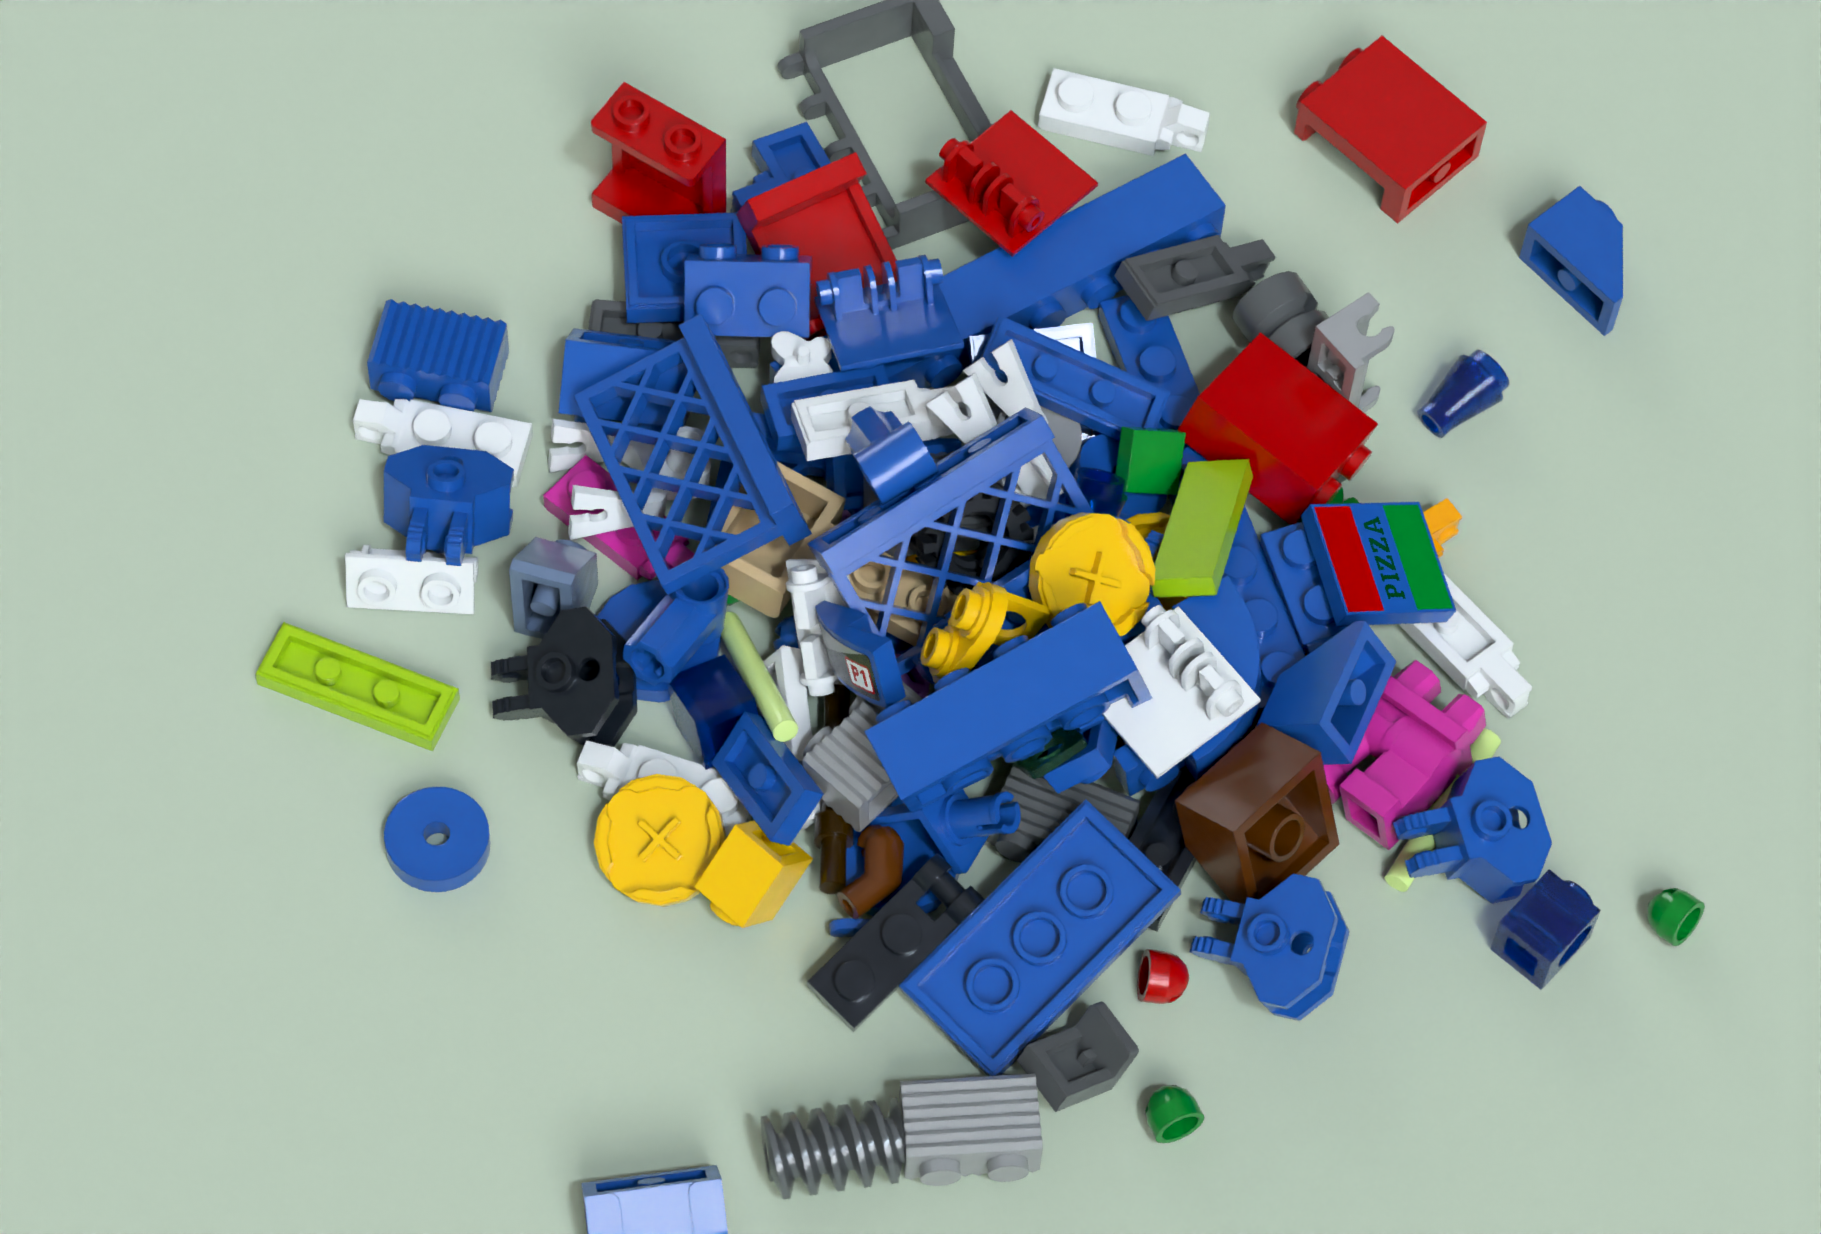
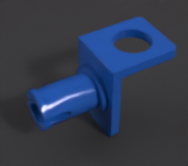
[870,789,1021,874]

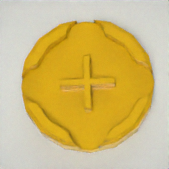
[1028,512,1156,637]
[594,774,727,907]

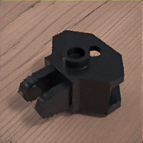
[491,607,638,747]

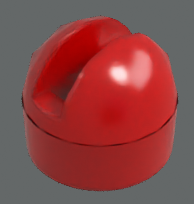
[1137,949,1189,1004]

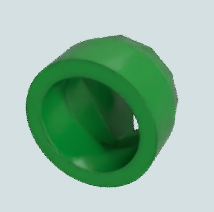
[1646,888,1705,946]
[1145,1085,1205,1144]

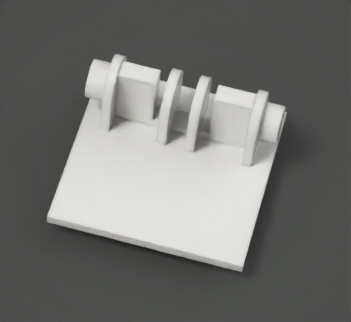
[1102,605,1261,779]

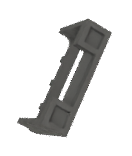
[777,0,993,250]

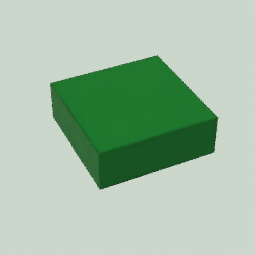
[1114,426,1186,495]

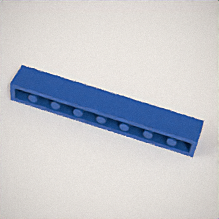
[769,153,1226,389]

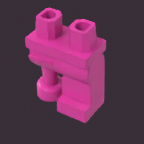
[1324,660,1486,850]

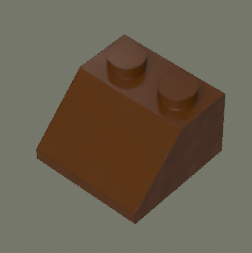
[1175,722,1340,904]

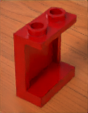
[1294,36,1487,224]
[591,82,726,224]
[736,152,897,341]

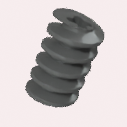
[761,1097,906,1199]

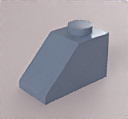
[509,537,598,639]

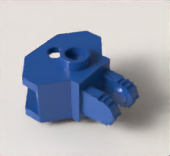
[384,445,514,566]
[1393,756,1552,904]
[1190,874,1350,1021]

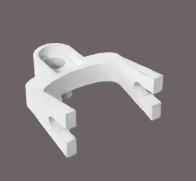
[926,339,1064,508]
[548,418,711,540]

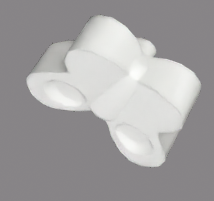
[771,331,833,383]

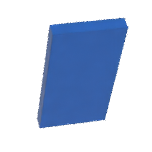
[899,799,1181,1076]

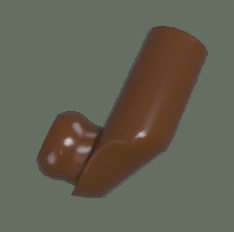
[837,824,904,919]

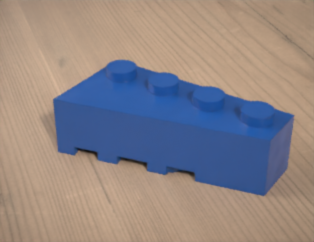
[864,601,1153,813]

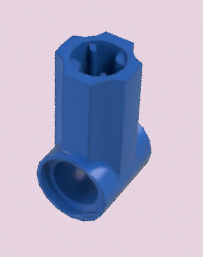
[845,406,939,505]
[623,568,729,686]

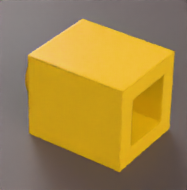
[694,820,813,928]

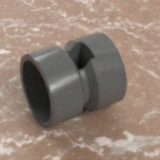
[1232,271,1329,368]

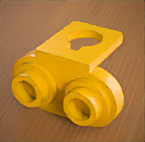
[920,581,1049,683]

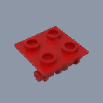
[925,110,1098,257]

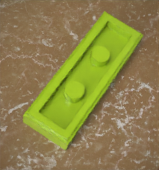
[1151,459,1253,598]
[256,622,460,752]

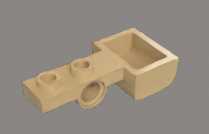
[715,462,958,646]

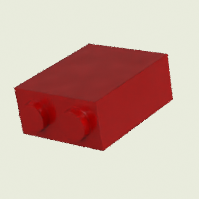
[1178,332,1378,525]

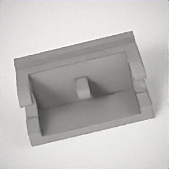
[1307,292,1395,413]

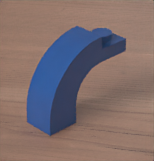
[1113,576,1262,797]

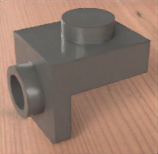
[1017,1001,1139,1112]

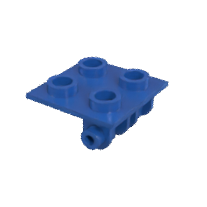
[814,254,964,371]

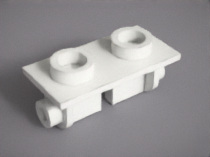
[345,545,478,614]
[786,559,850,696]

